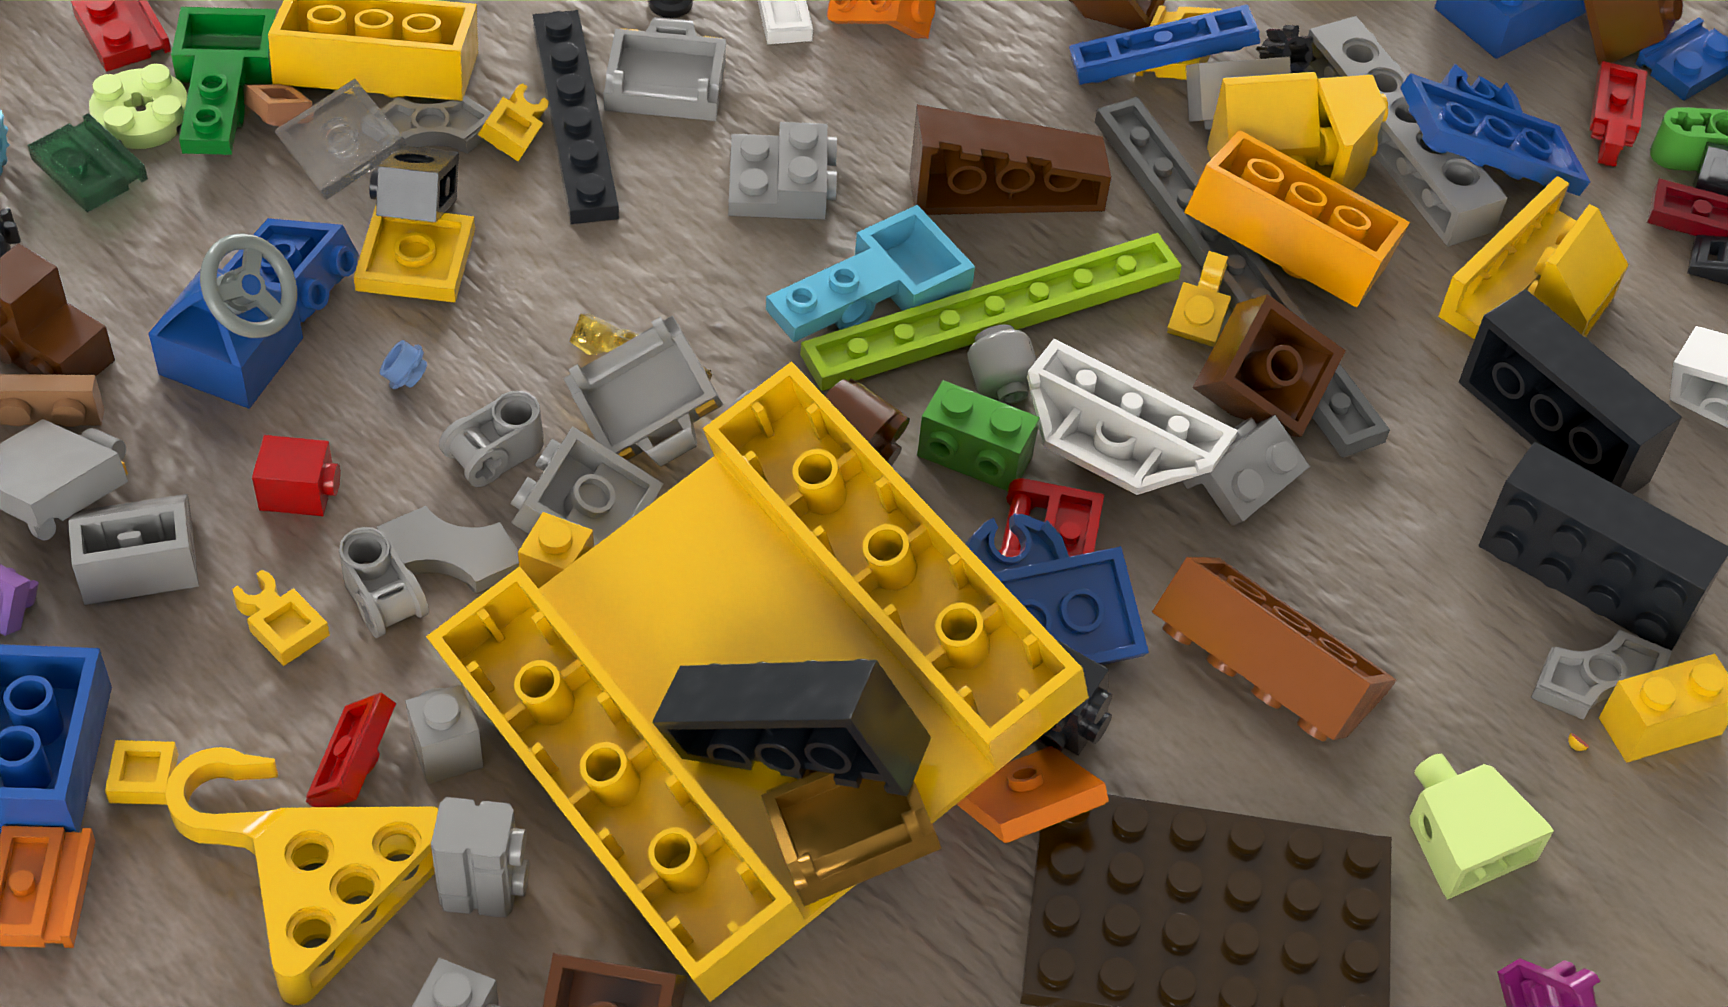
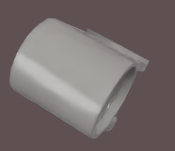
[439,391,544,487]
[339,527,429,638]

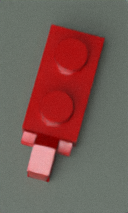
[1589,61,1647,167]

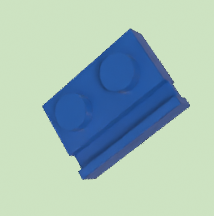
[1635,17,1728,101]

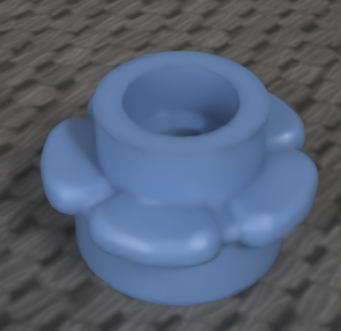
[380,340,427,390]

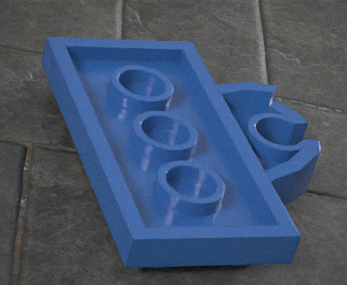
[1400,64,1590,196]
[965,513,1149,665]

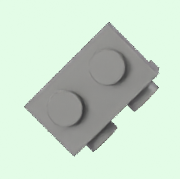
[1182,415,1310,526]

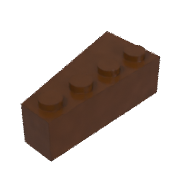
[910,104,1111,215]

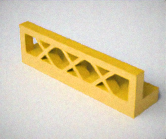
[1438,176,1570,340]

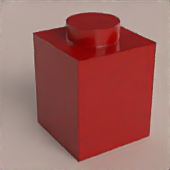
[252,435,341,517]

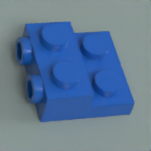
[222,218,359,322]

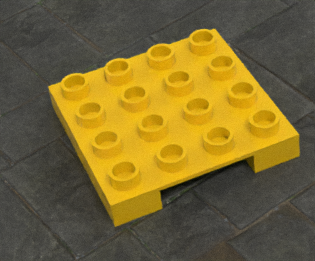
[426,361,1089,1002]

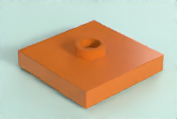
[956,746,1109,843]

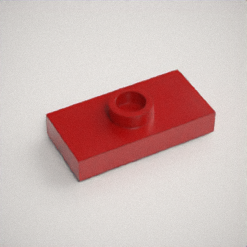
[305,692,396,807]

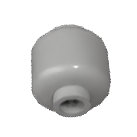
[968,324,1037,405]

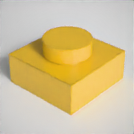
[105,740,179,805]

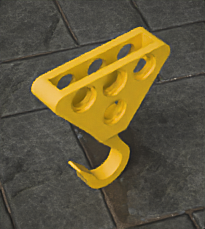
[165,747,438,1005]

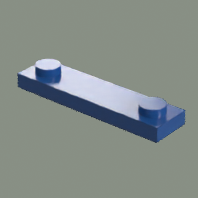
[1069,5,1260,85]

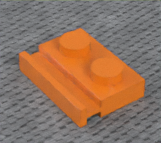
[0,826,96,948]

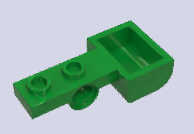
[171,7,277,155]

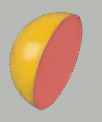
[1568,733,1589,751]

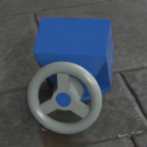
[148,233,303,409]

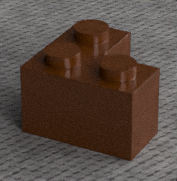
[0,243,115,376]

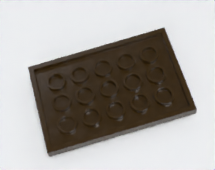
[1020,794,1392,1007]

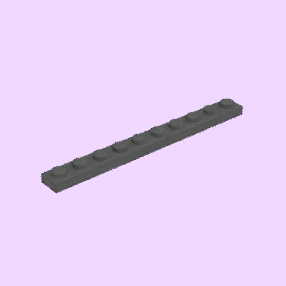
[1095,97,1390,458]

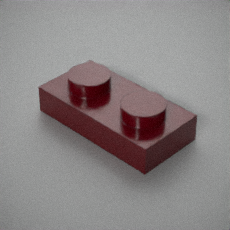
[1647,178,1728,237]

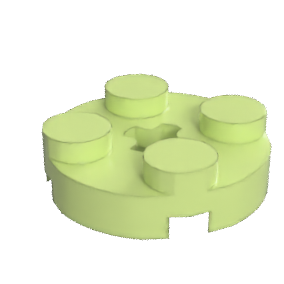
[89,64,188,149]

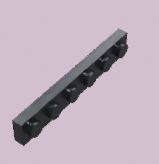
[533,10,619,225]

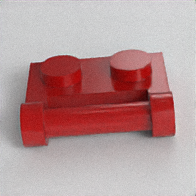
[998,478,1105,557]

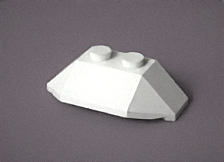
[1027,339,1238,495]

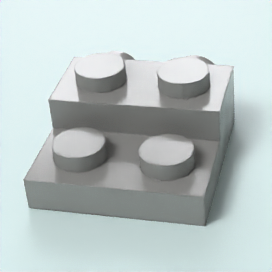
[728,122,837,220]
[510,426,664,546]

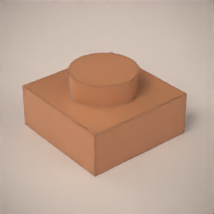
[244,84,312,126]

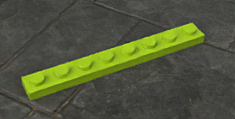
[800,233,1182,391]

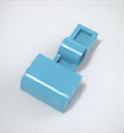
[766,205,975,342]

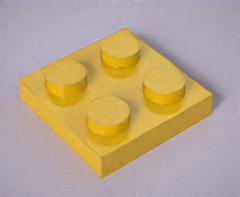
[353,205,475,303]

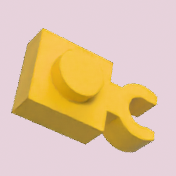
[477,83,549,161]
[232,570,330,666]

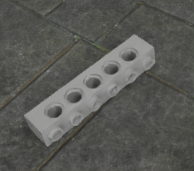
[1306,16,1507,247]

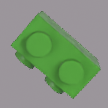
[917,380,1040,491]

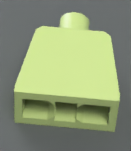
[1409,754,1554,900]

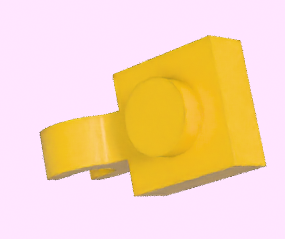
[1167,251,1231,347]

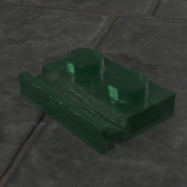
[27,113,148,213]

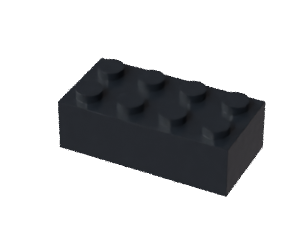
[1458,289,1682,494]
[1478,441,1728,651]

